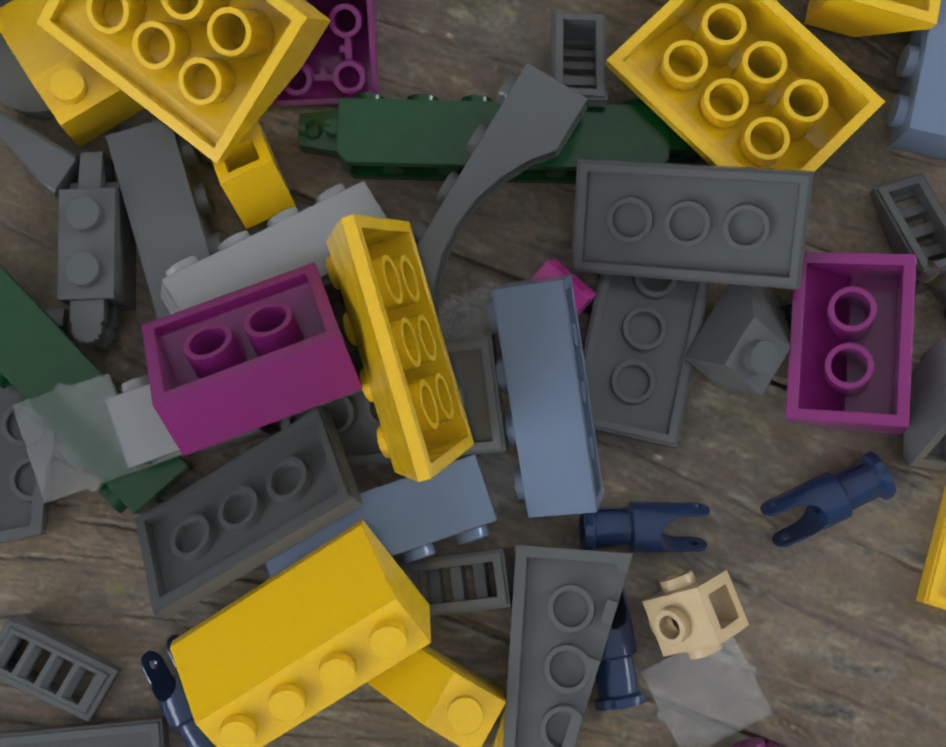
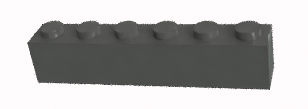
[106,120,272,455]

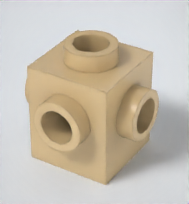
[642,570,749,660]

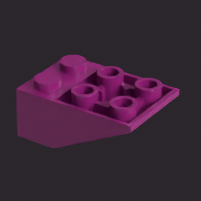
[273,0,379,106]

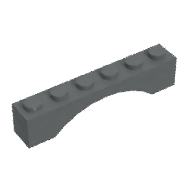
[349,62,588,370]

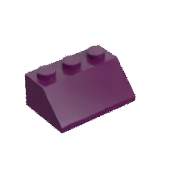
[785,252,917,434]
[141,262,362,456]

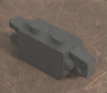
[57,151,136,352]

